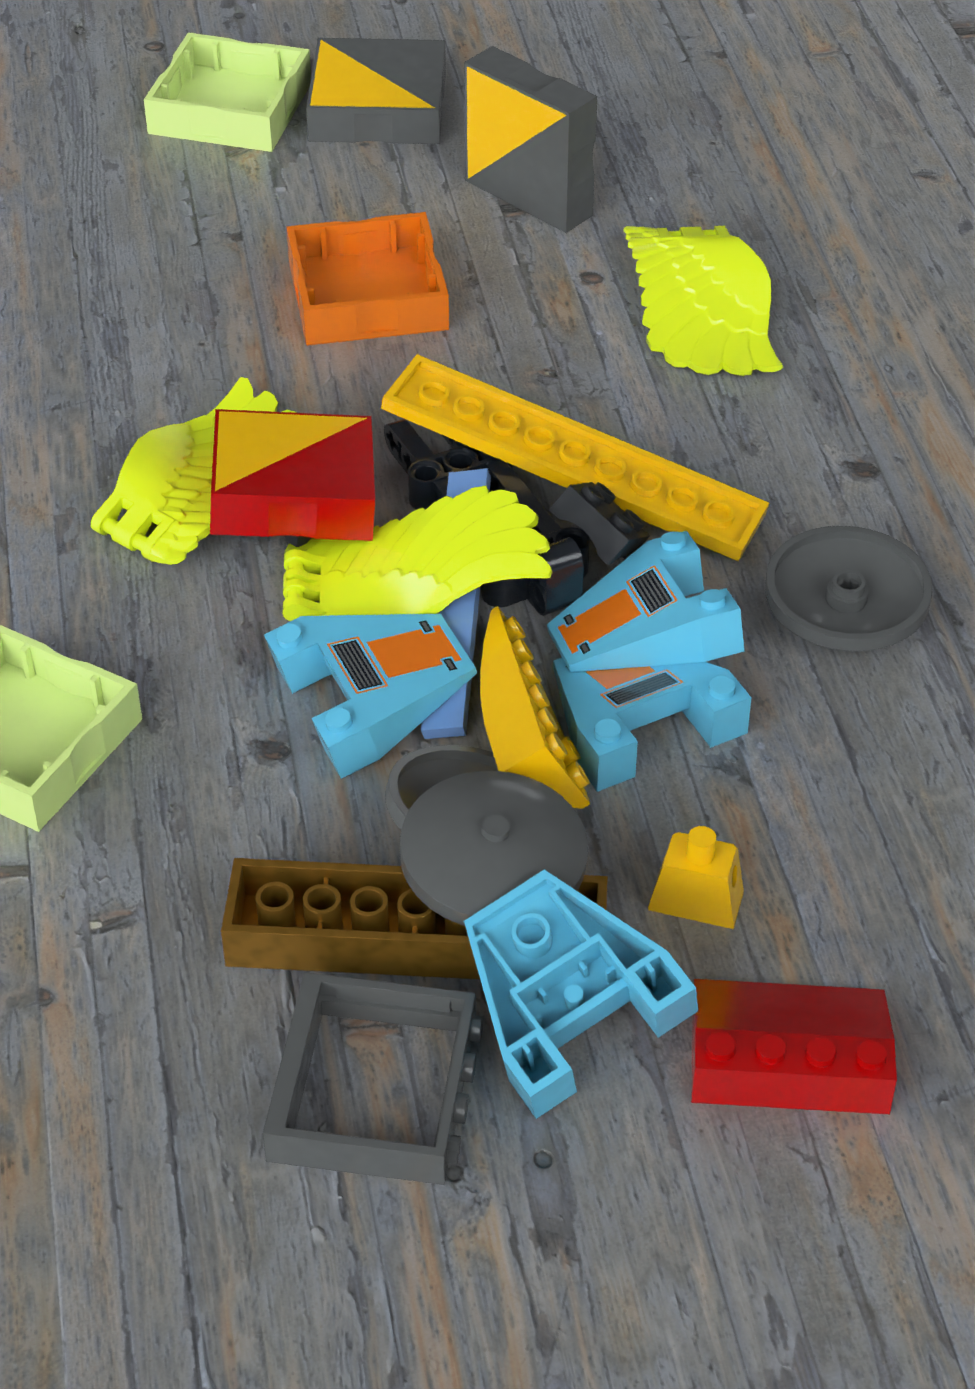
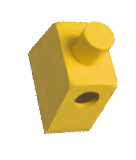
[648,826,744,929]

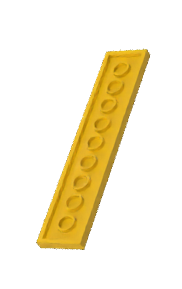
[381,354,770,562]

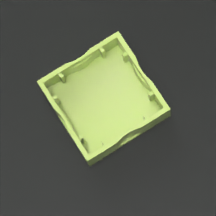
[144,32,311,152]
[0,625,142,832]

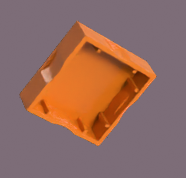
[286,212,449,346]

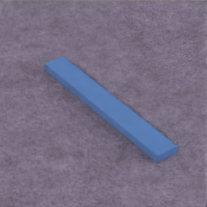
[421,468,491,739]

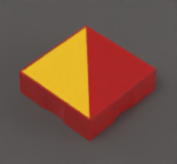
[210,409,375,541]

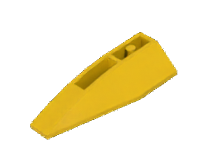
[480,606,590,809]

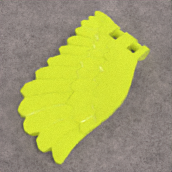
[624,225,783,376]
[91,377,297,565]
[282,485,553,621]

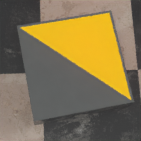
[306,38,446,144]
[464,46,597,233]

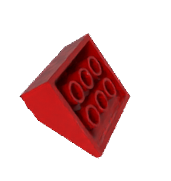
[691,979,897,1115]

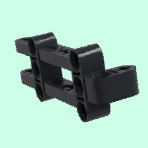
[384,419,590,616]

